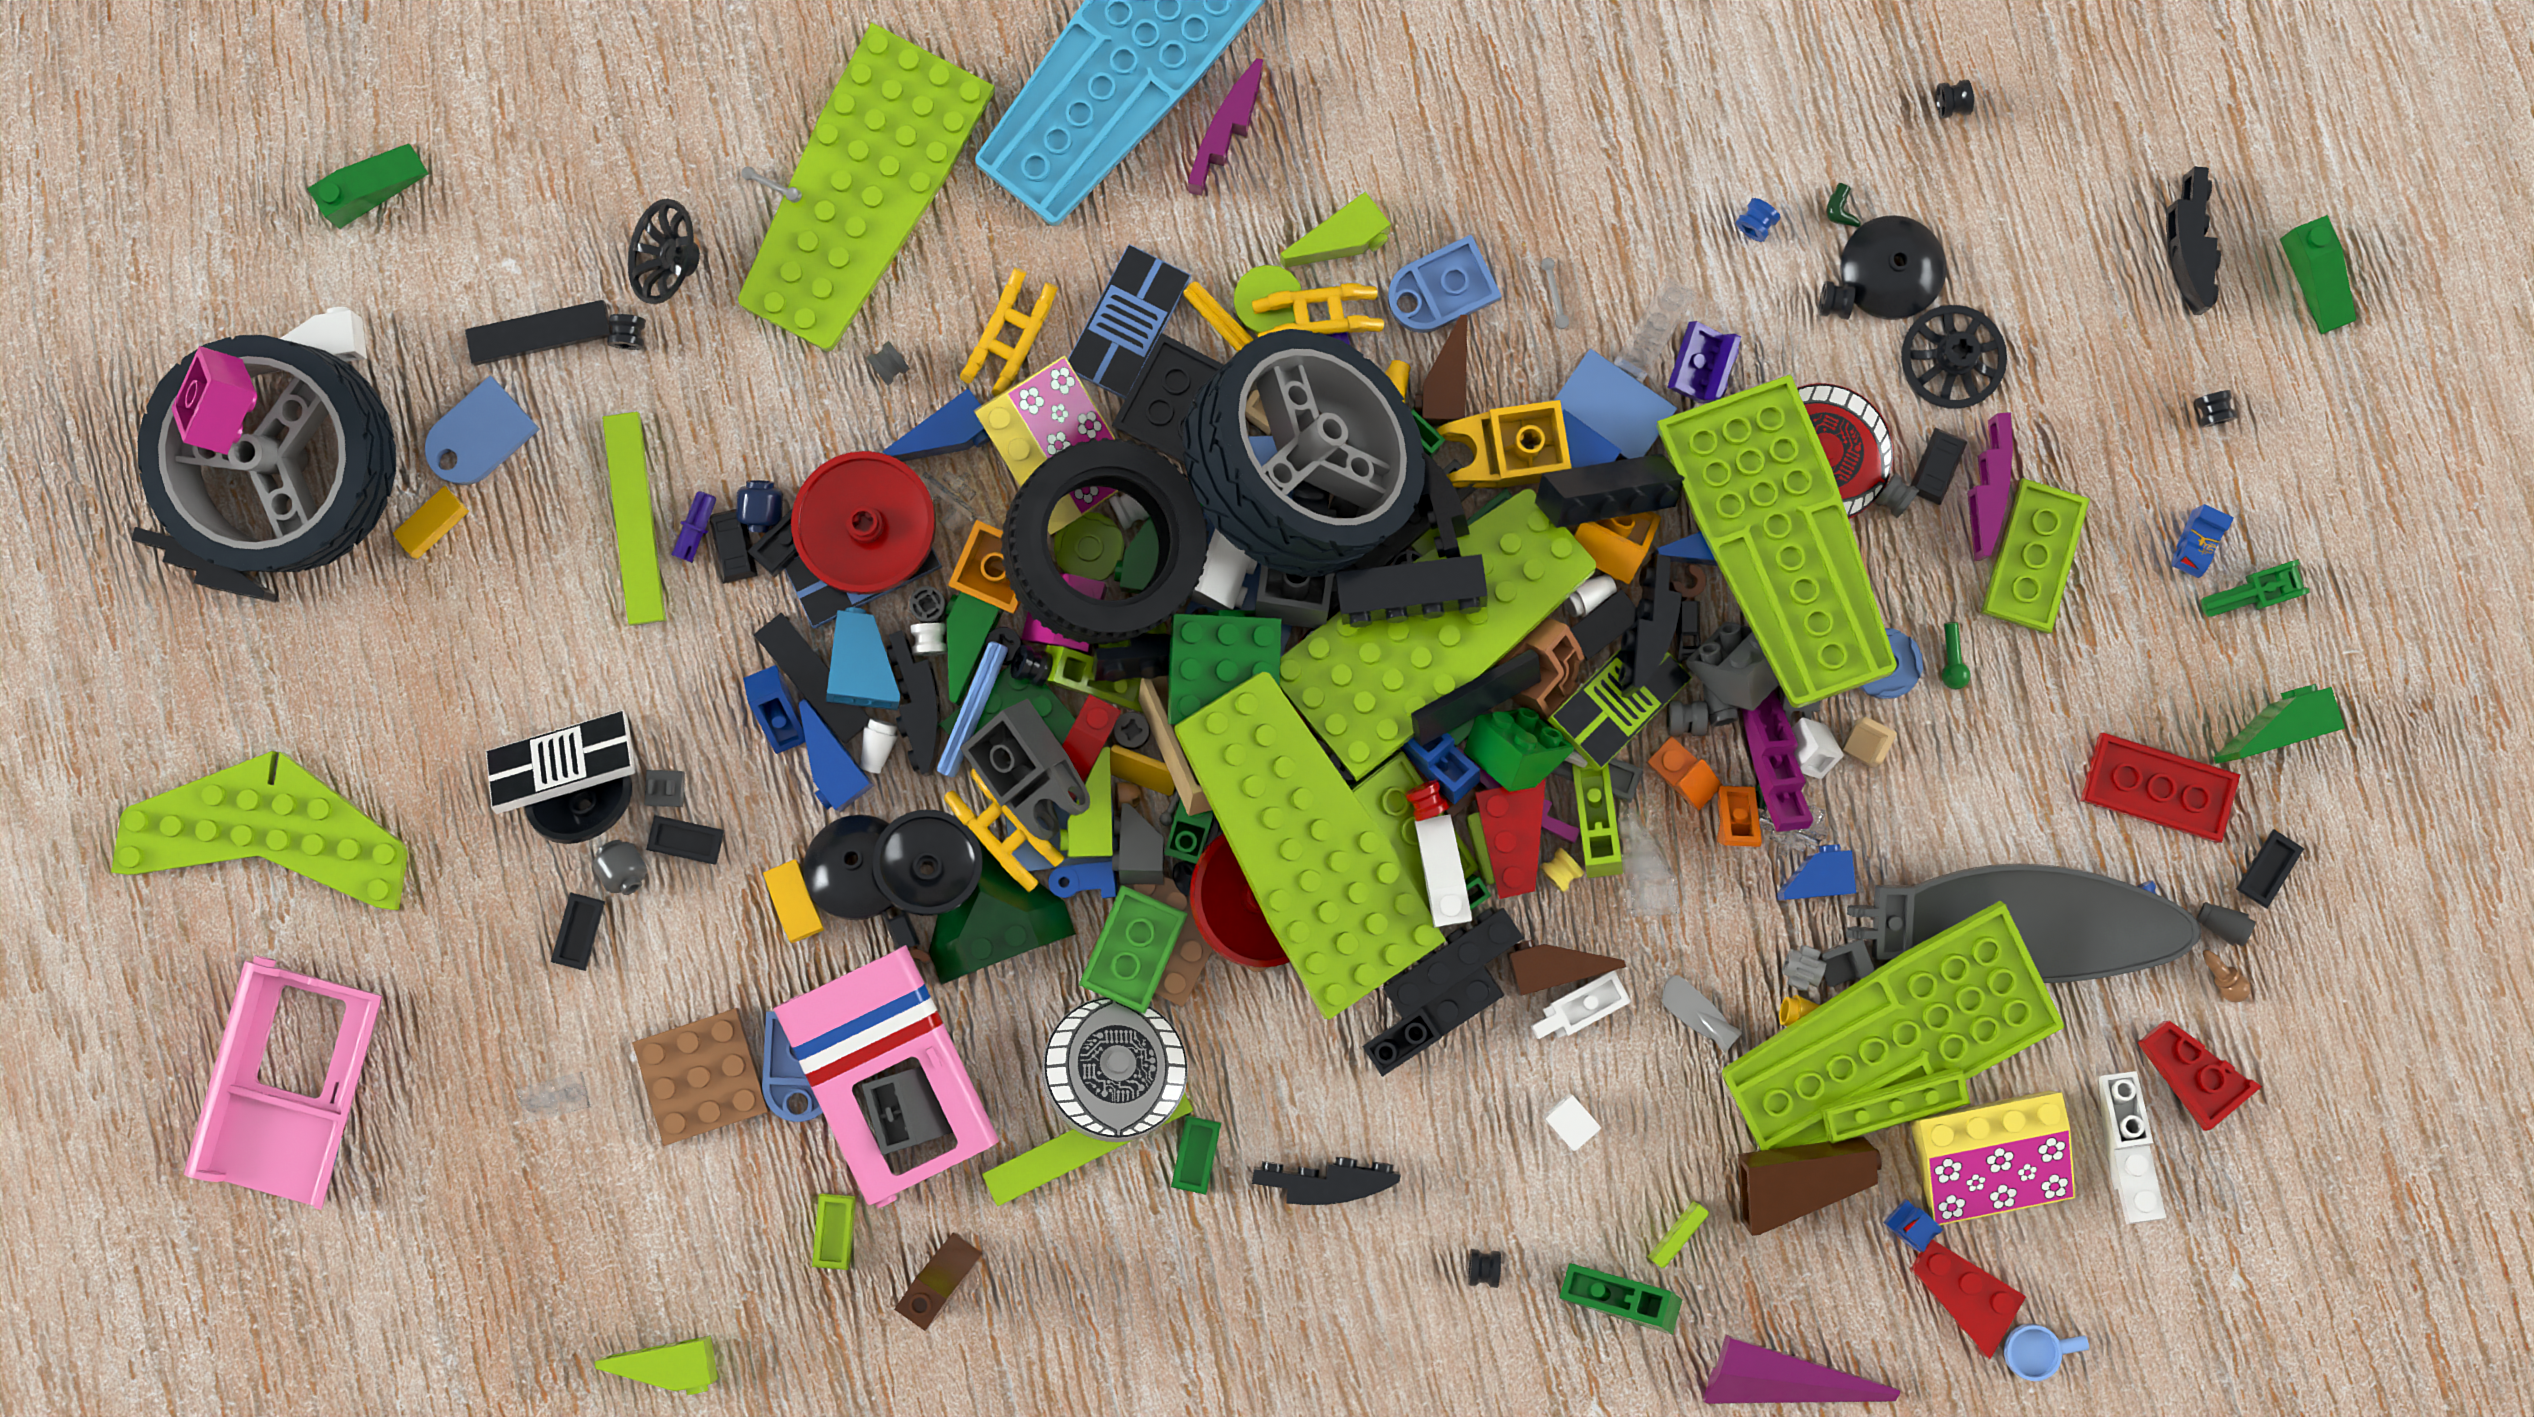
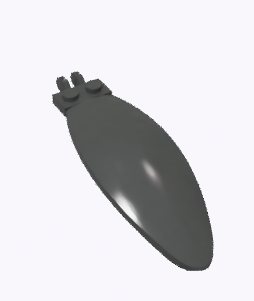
[1846,863,2202,983]

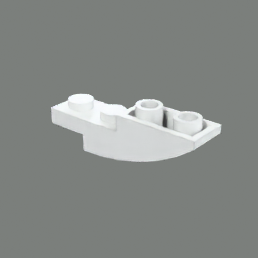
[2099,1071,2166,1225]

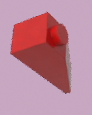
[1062,694,1121,801]

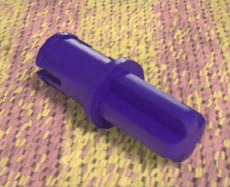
[671,491,716,563]

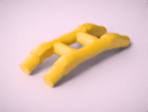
[959,267,1058,397]
[1252,283,1384,337]
[944,768,1065,892]

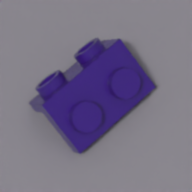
[1667,321,1741,404]

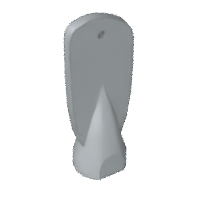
[1662,975,1742,1053]

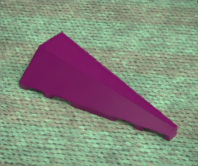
[1703,1334,1900,1404]

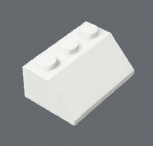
[1191,528,1257,610]

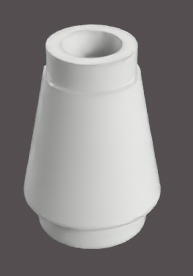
[1563,574,1617,618]
[860,718,899,773]

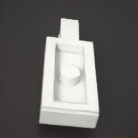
[1530,970,1631,1039]

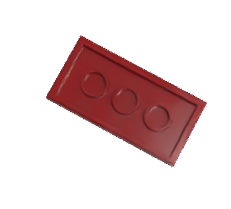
[2080,733,2241,843]

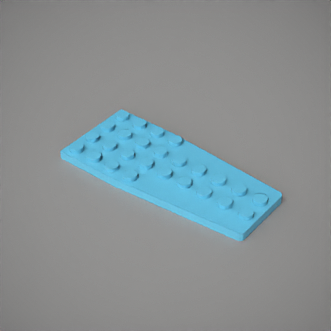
[975,0,1266,226]

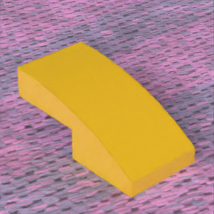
[763,859,825,944]

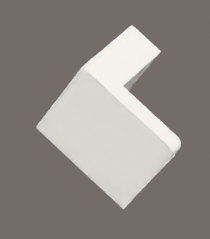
[1792,717,1844,779]
[1542,1093,1601,1151]

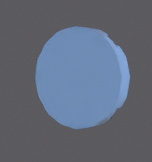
[1859,628,1923,699]

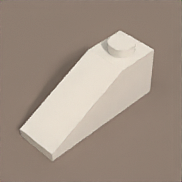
[265,307,367,374]
[1415,814,1472,928]

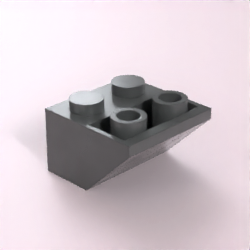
[1686,621,1780,711]
[862,1066,953,1155]

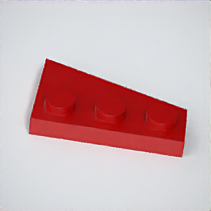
[1474,777,1546,900]
[2137,1020,2262,1131]
[1910,1239,2026,1359]

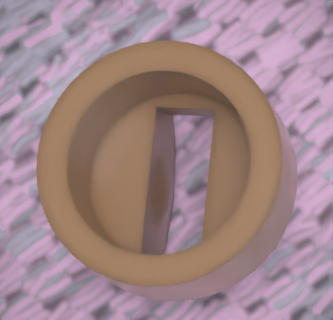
[1115,782,1141,811]

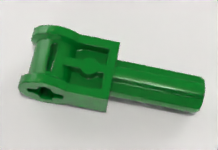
[2201,559,2311,617]

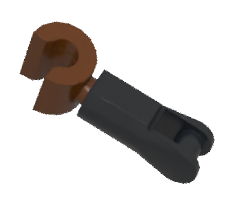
[1669,565,1707,664]
[881,905,933,964]

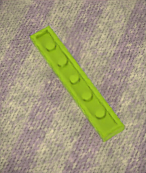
[602,411,666,626]
[982,1091,1193,1207]

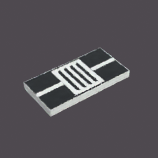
[486,710,635,814]

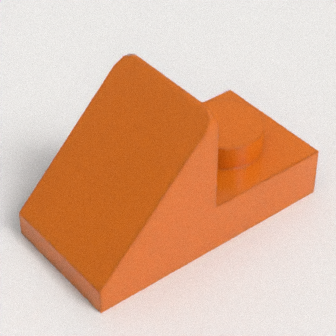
[1646,736,1723,811]
[1717,786,1762,847]

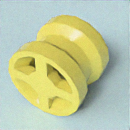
[1539,848,1584,893]

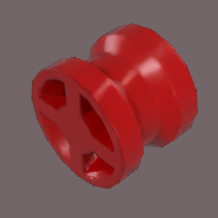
[1405,780,1449,821]

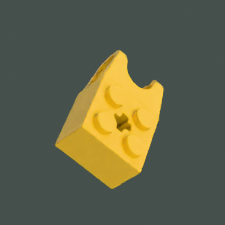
[1436,400,1572,488]

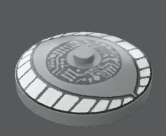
[1042,997,1188,1142]

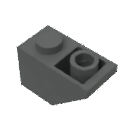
[1112,803,1165,885]

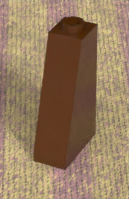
[1738,1136,1882,1236]
[894,1232,983,1331]

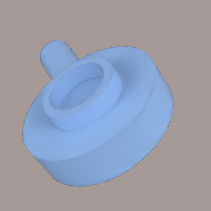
[2003,1323,2089,1381]

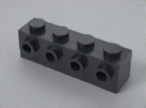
[1535,454,1685,528]
[1336,554,1488,628]
[1381,907,1524,1019]

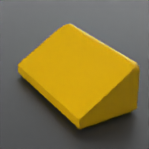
[392,485,469,559]
[1110,745,1176,796]

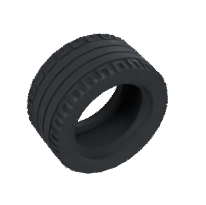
[1001,438,1209,644]

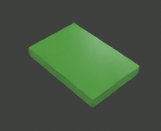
[1078,885,1188,1014]

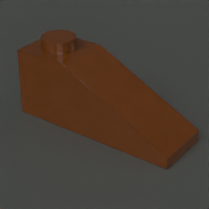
[1414,315,1468,426]
[1507,939,1626,996]

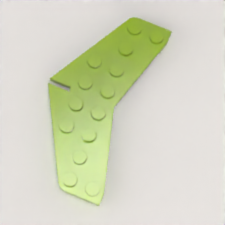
[111,751,408,910]

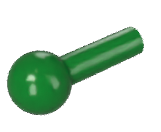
[1941,622,1971,690]

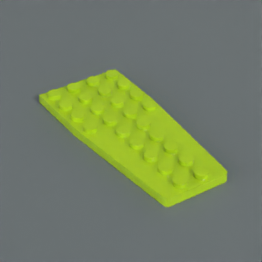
[738,22,995,352]
[1656,374,1897,708]
[1279,489,1596,781]
[1174,672,1446,1020]
[1721,901,2065,1151]

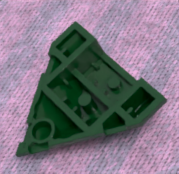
[929,837,1076,985]

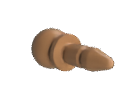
[2203,950,2251,1003]

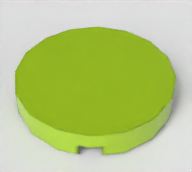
[1233,265,1302,334]
[1054,512,1125,581]

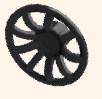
[628,198,700,304]
[1901,305,2007,409]

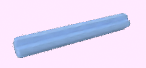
[937,641,1008,777]

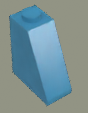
[826,607,900,711]

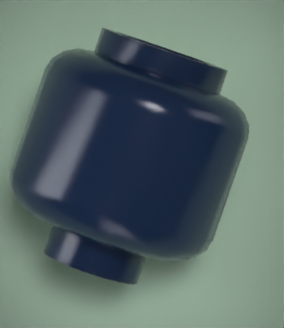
[736,480,783,533]

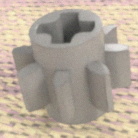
[1782,945,1826,991]

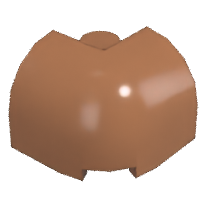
[1494,618,1585,721]

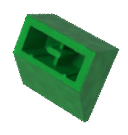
[1463,708,1574,792]

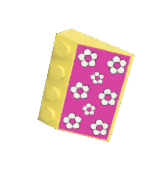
[973,355,1118,535]
[1910,1090,2075,1225]

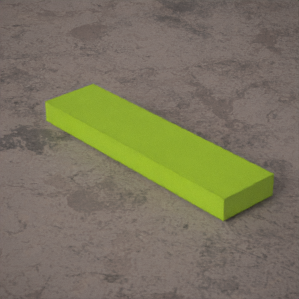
[1820,1066,1970,1143]

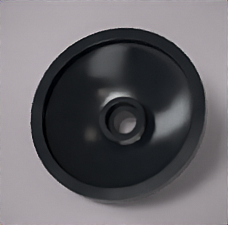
[1840,215,1947,320]
[525,775,632,844]
[873,809,983,916]
[803,815,893,920]

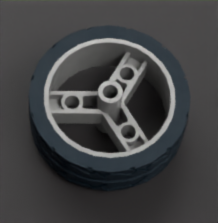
[1182,329,1425,577]
[137,335,396,572]

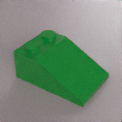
[2213,683,2345,764]

